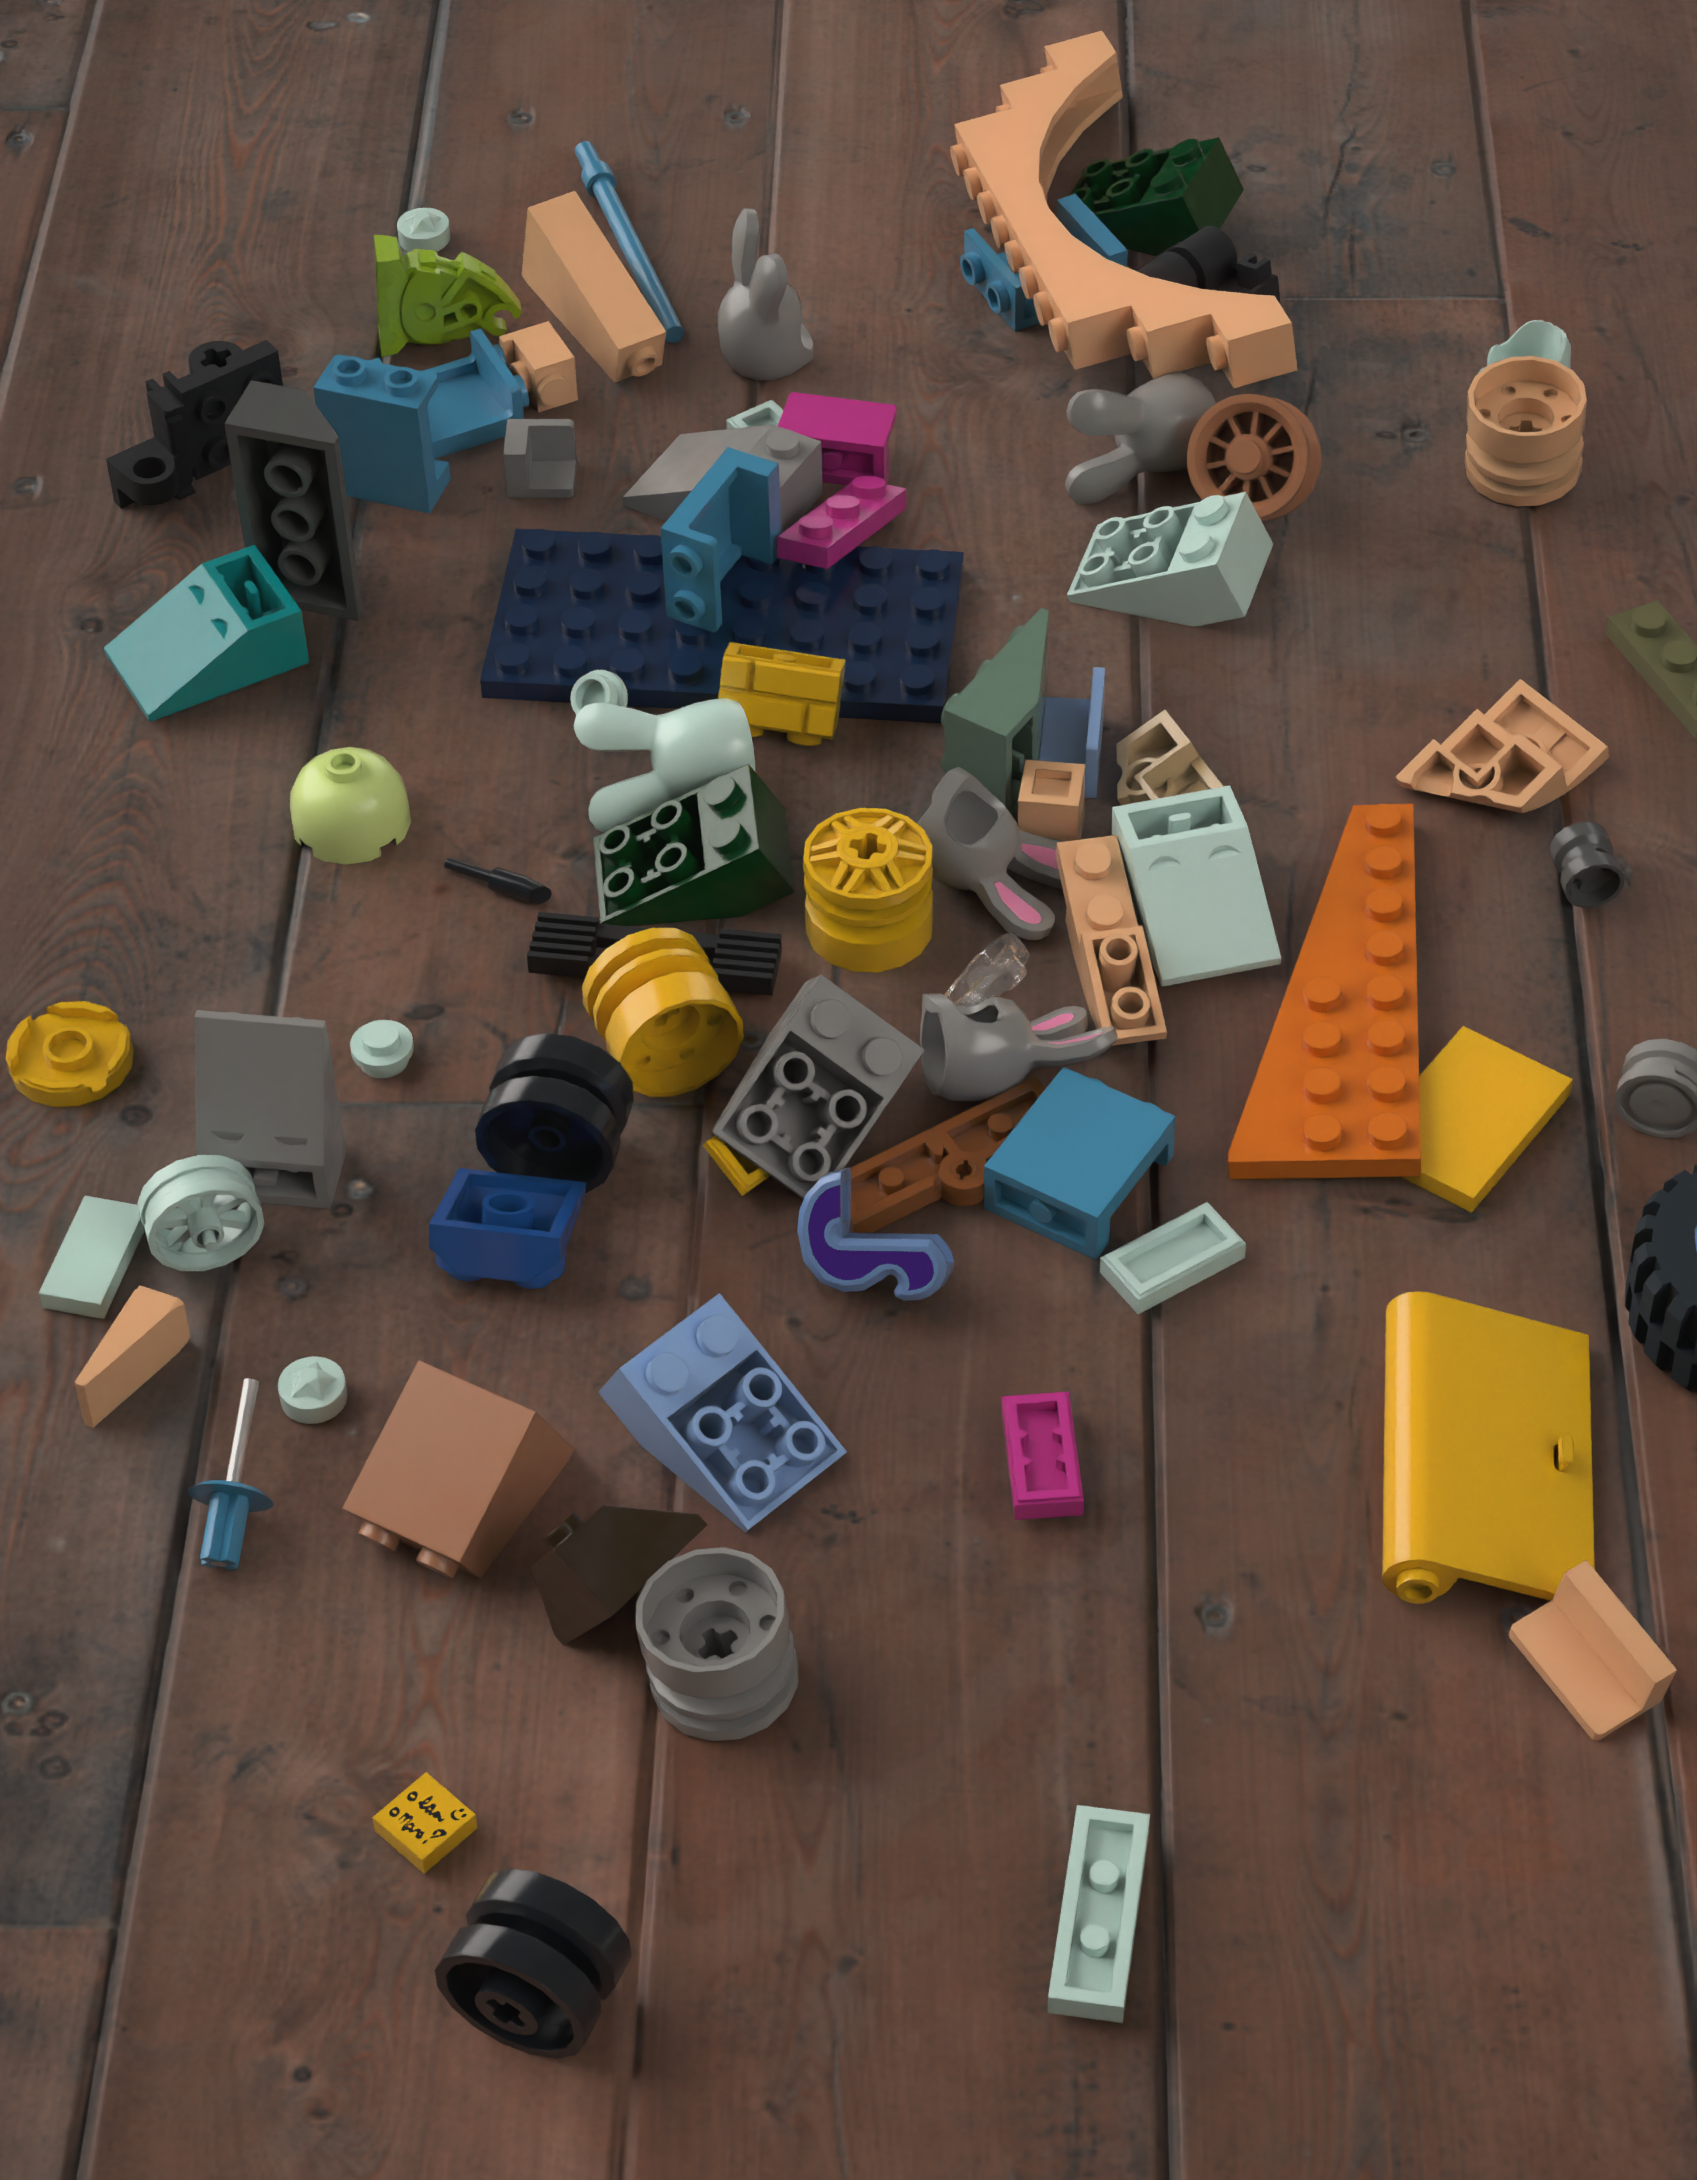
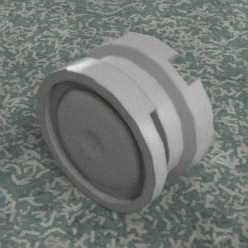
[1614,1039,1697,1138]

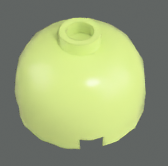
[290,747,411,865]

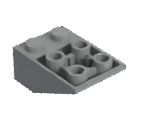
[711,975,924,1200]
[194,1010,346,1209]

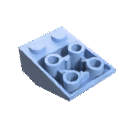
[598,1293,847,1533]

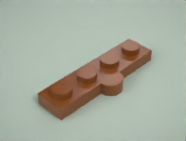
[850,1077,1046,1233]

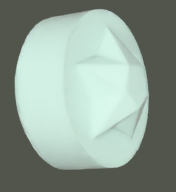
[397,208,450,252]
[278,1356,348,1424]

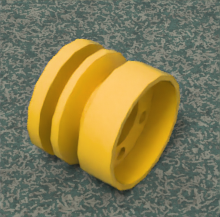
[803,808,933,973]
[582,928,744,1097]

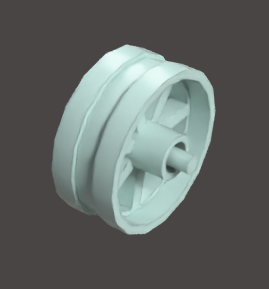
[137,1155,265,1271]

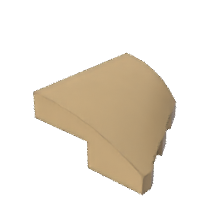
[1116,710,1224,805]

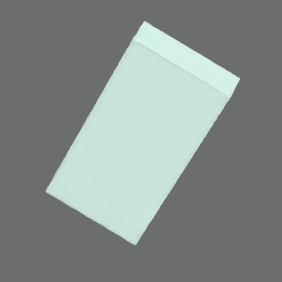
[38,1196,145,1319]
[1100,1202,1246,1314]

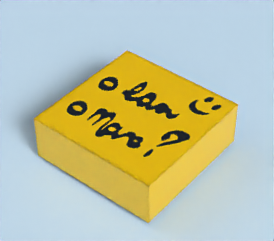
[372,1772,478,1874]

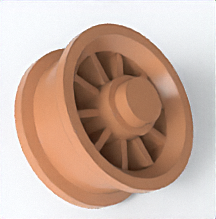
[1187,394,1322,521]

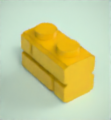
[718,642,846,746]

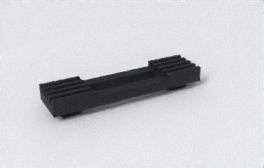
[527,912,782,996]

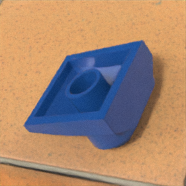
[429,1168,586,1289]

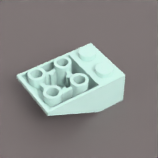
[1067,492,1273,627]
[1111,785,1281,987]

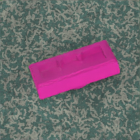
[1001,1392,1084,1520]

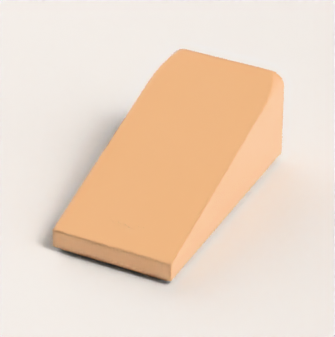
[75,1285,191,1428]

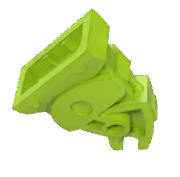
[374,235,522,357]

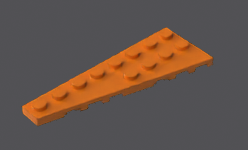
[1228,804,1421,1180]

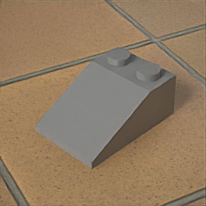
[623,424,823,533]

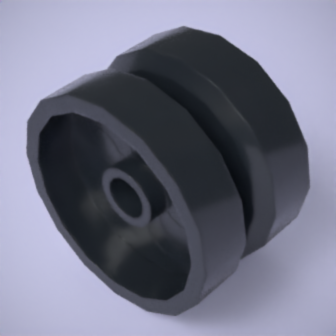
[475,1033,634,1193]
[435,1868,631,2059]

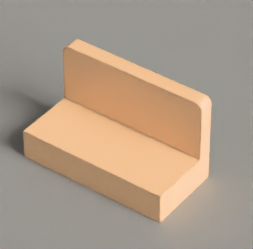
[1509,1560,1677,1741]

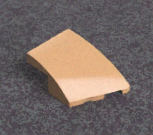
[1395,679,1610,813]

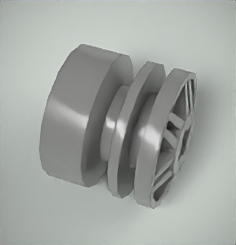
[636,1547,798,1741]

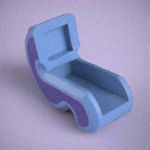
[797,1167,954,1301]

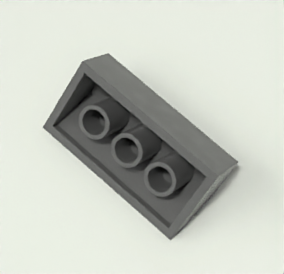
[225,380,363,621]

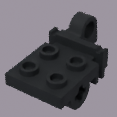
[1135,226,1281,305]
[106,340,283,508]

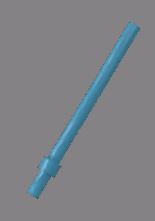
[575,141,684,343]

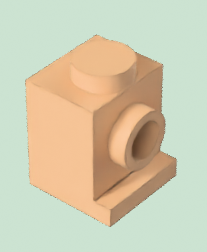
[499,321,578,413]

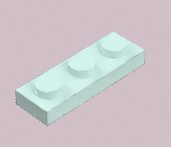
[1048,1805,1150,2023]

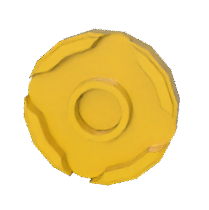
[5,1001,134,1107]

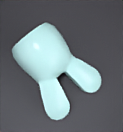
[574,698,756,833]

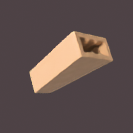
[522,191,666,383]

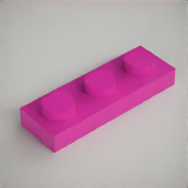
[777,476,906,569]

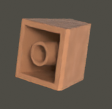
[342,1360,575,1579]

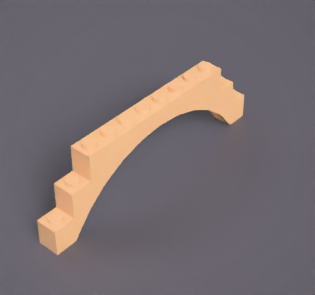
[950,31,1298,388]

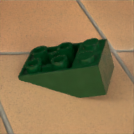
[1066,137,1244,256]
[593,764,795,926]

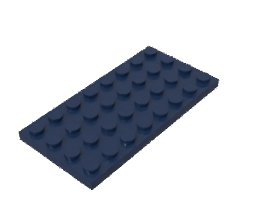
[480,529,964,723]

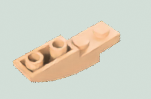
[1055,835,1167,1046]

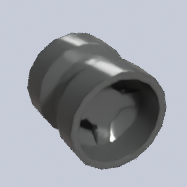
[1549,822,1625,908]

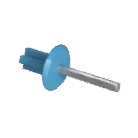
[188,1378,273,1571]

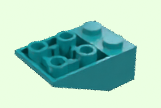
[104,544,309,722]

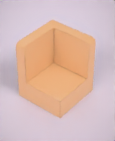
[1018,759,1085,841]

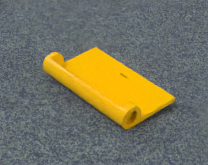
[1382,1291,1595,1604]

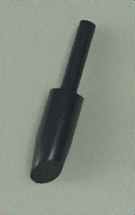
[444,857,552,904]

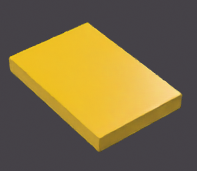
[1402,1026,1573,1213]

